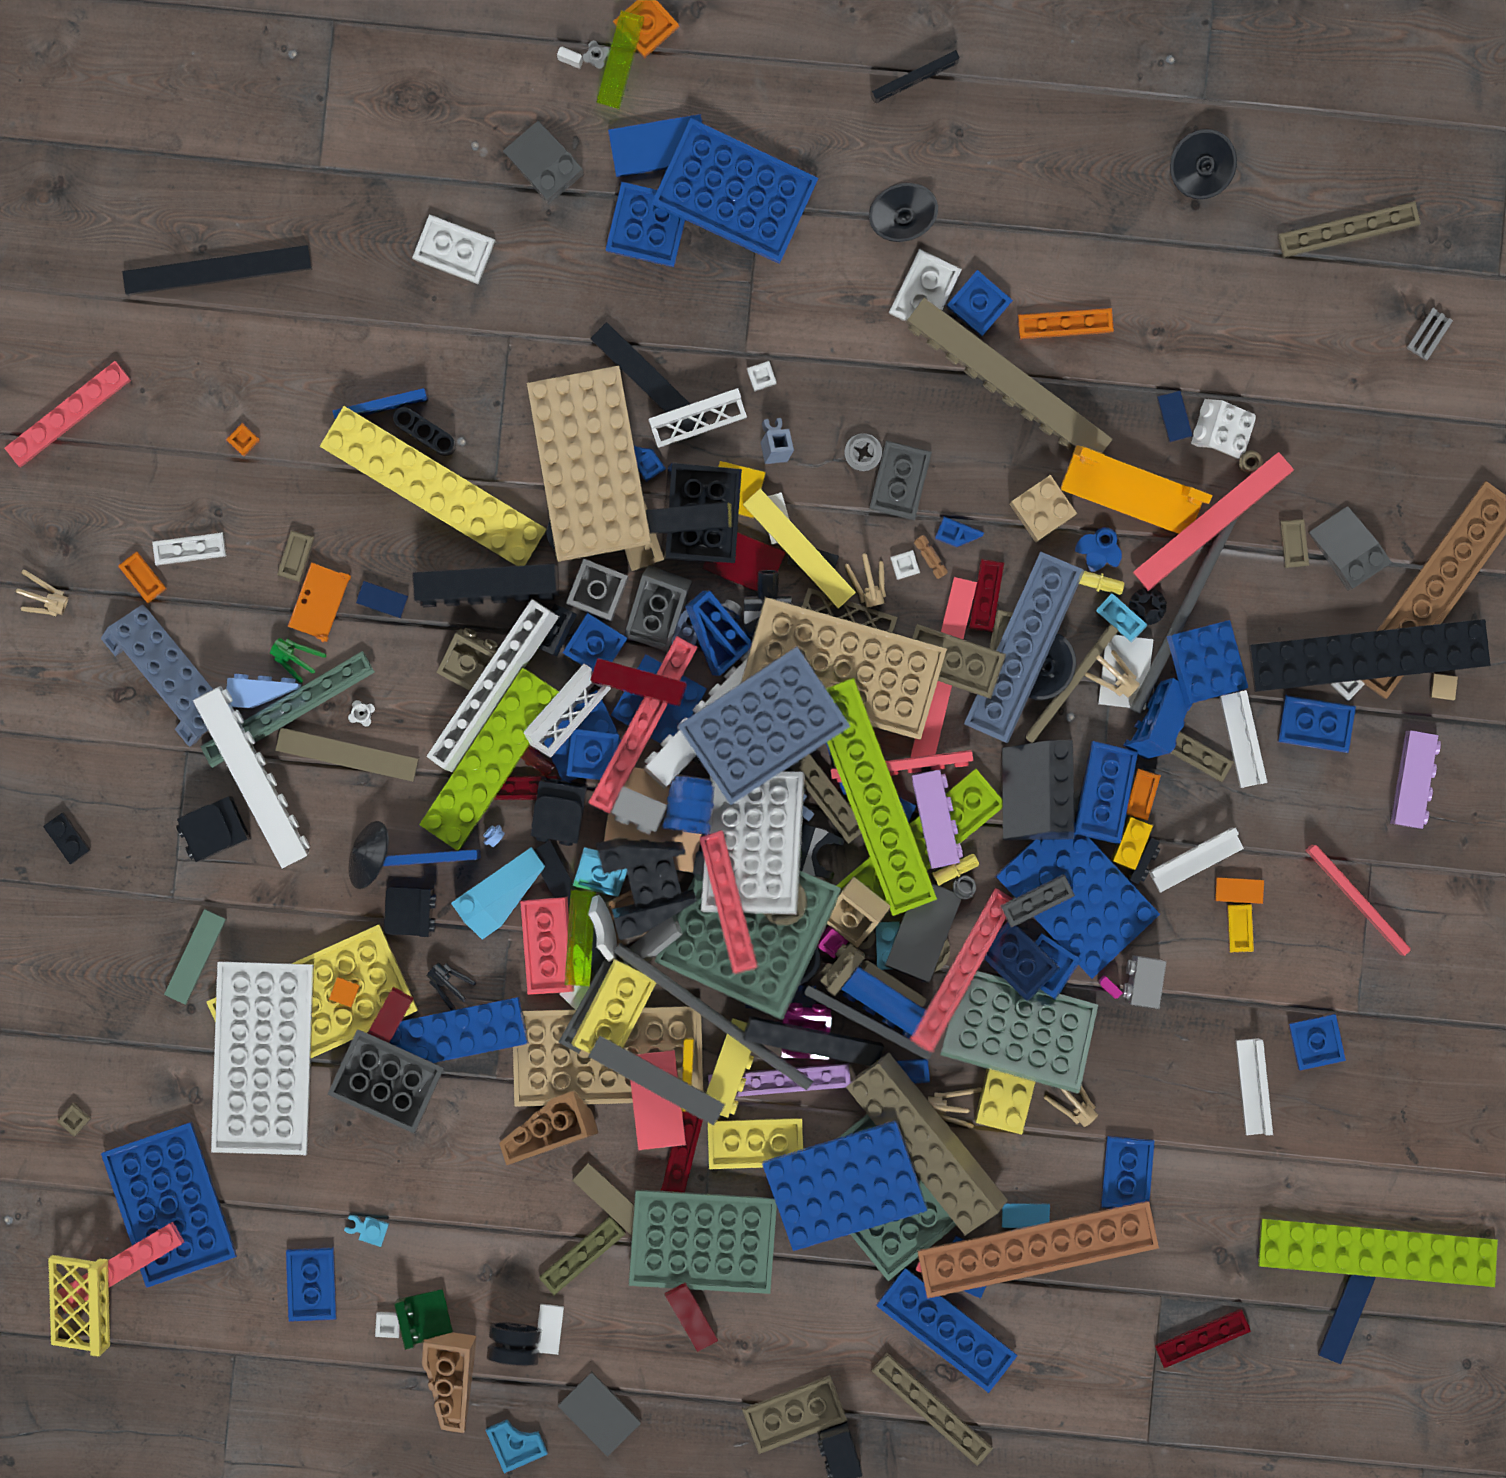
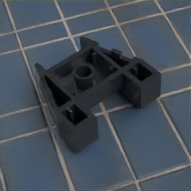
[596,838,697,940]

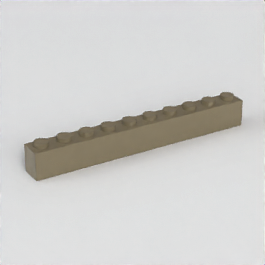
[906,298,1112,453]

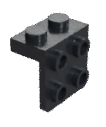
[384,887,437,937]

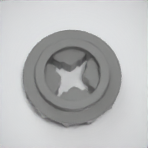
[844,433,882,471]

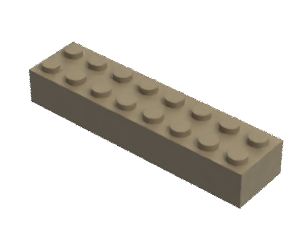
[846,1053,1008,1235]

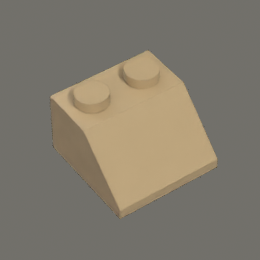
[827,877,891,947]

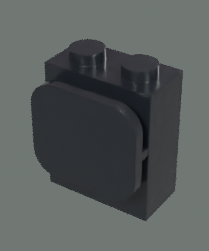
[531,777,588,846]
[176,796,251,862]

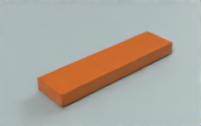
[1018,308,1114,339]

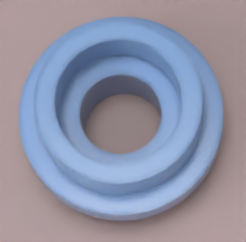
[483,825,505,847]

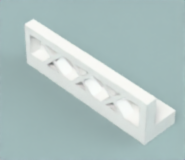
[649,388,747,448]
[523,664,611,757]
[1219,690,1267,788]
[1149,828,1244,892]
[1235,1038,1273,1135]

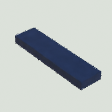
[1318,1275,1376,1364]

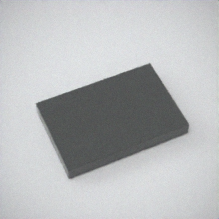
[869,441,932,521]
[558,1371,641,1457]

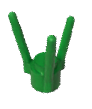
[270,638,326,683]

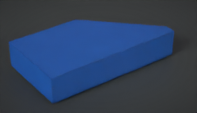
[634,446,666,482]
[935,517,984,548]

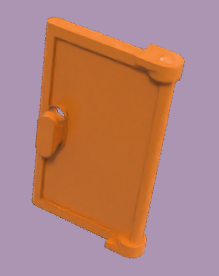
[288,563,352,642]

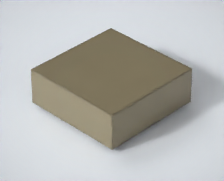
[57,1103,91,1137]

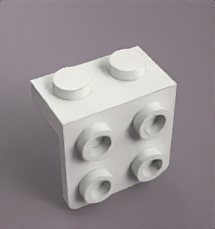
[1191,399,1256,459]

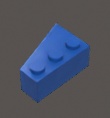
[685,591,752,676]
[1123,678,1193,759]

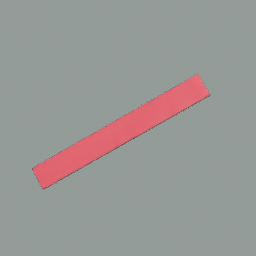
[1133,452,1294,591]
[910,577,977,758]
[589,636,697,814]
[910,888,1013,1052]

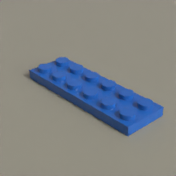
[389,997,529,1063]
[876,1268,1018,1393]

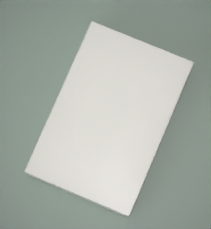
[412,214,495,284]
[889,249,962,321]
[1098,635,1154,710]

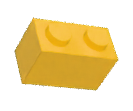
[1110,817,1153,870]

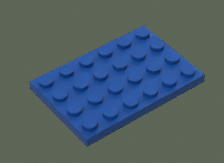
[652,118,818,264]
[995,822,1160,979]
[762,1120,928,1251]
[101,1122,237,1288]

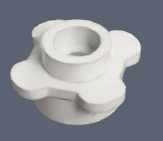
[348,700,375,726]

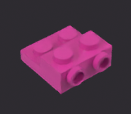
[781,1003,831,1059]

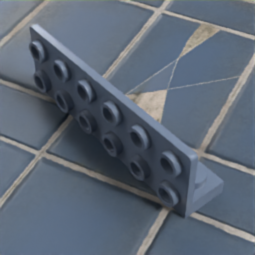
[101,605,213,747]

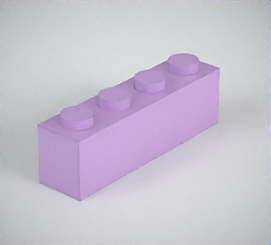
[1390,731,1441,829]
[911,770,963,868]

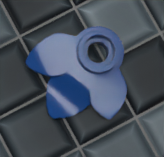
[1075,527,1122,572]

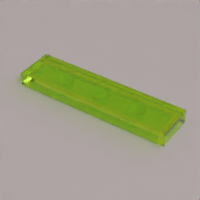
[596,10,645,109]
[565,890,596,987]

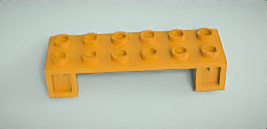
[1060,445,1212,534]

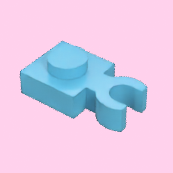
[344,1215,389,1247]

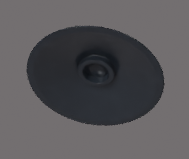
[1170,129,1237,199]
[869,183,938,242]
[1028,633,1076,700]
[348,821,389,889]

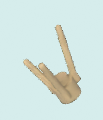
[845,553,886,608]
[16,570,68,617]
[1085,650,1140,698]
[1044,1085,1098,1127]
[928,1088,982,1128]

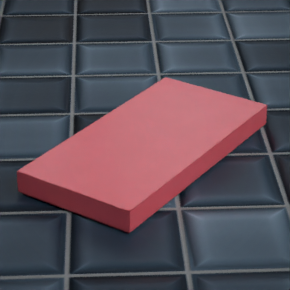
[520,897,575,995]
[630,1050,686,1150]

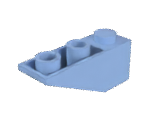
[226,674,301,709]

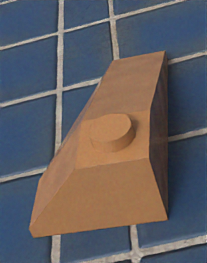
[499,1091,599,1166]
[422,1332,476,1433]

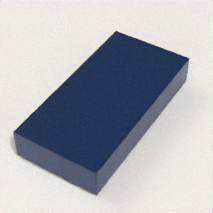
[1157,391,1193,443]
[356,581,409,619]

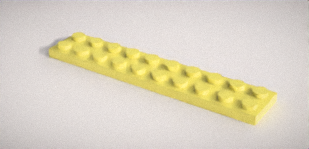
[320,406,547,566]

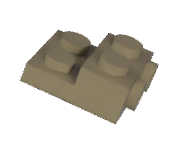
[436,628,498,691]
[820,943,865,995]

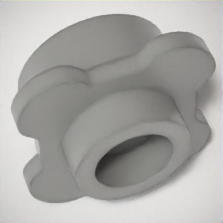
[583,41,610,69]

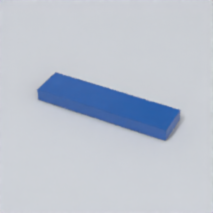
[332,388,428,420]

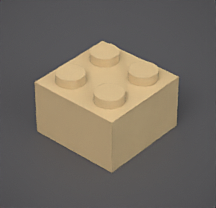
[1010,475,1077,542]

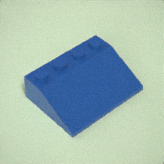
[841,966,927,1039]

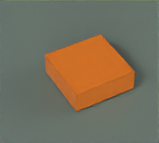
[226,423,260,456]
[329,977,360,1007]

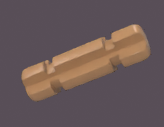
[914,535,948,579]

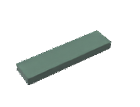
[164,909,227,1005]

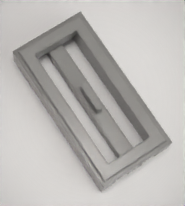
[1407,308,1453,360]

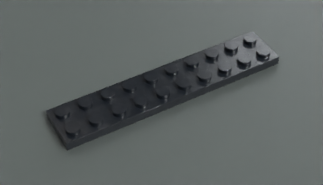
[1249,619,1491,692]

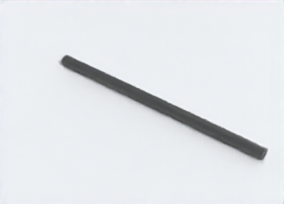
[1130,517,1238,713]
[614,943,813,1091]

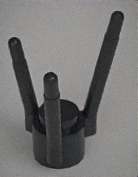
[426,962,476,1011]

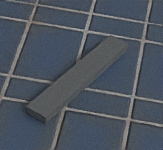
[802,984,933,1060]
[588,1035,725,1126]

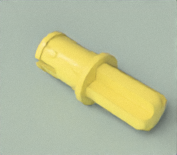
[1079,571,1124,595]
[932,854,979,886]

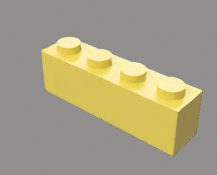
[706,1018,754,1118]

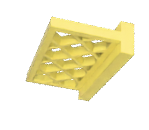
[49,1255,110,1356]

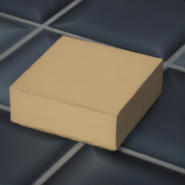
[1430,674,1458,700]

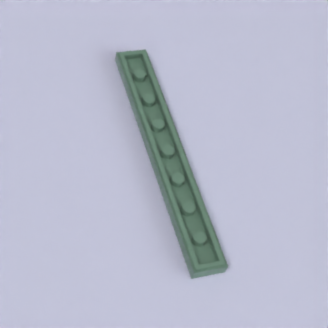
[200,651,375,768]

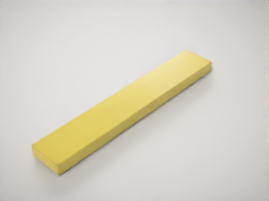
[743,488,856,609]

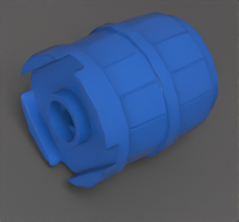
[663,776,714,835]

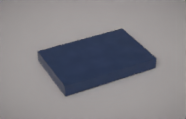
[984,921,1061,1002]

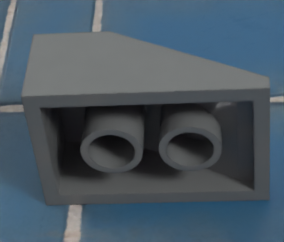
[503,121,584,205]
[1308,506,1392,591]
[624,565,693,652]

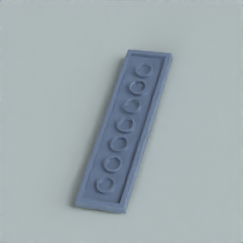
[964,552,1084,743]

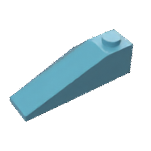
[451,847,545,939]

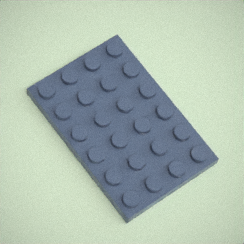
[678,646,850,805]

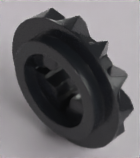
[1129,588,1167,625]

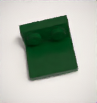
[394,1289,453,1350]

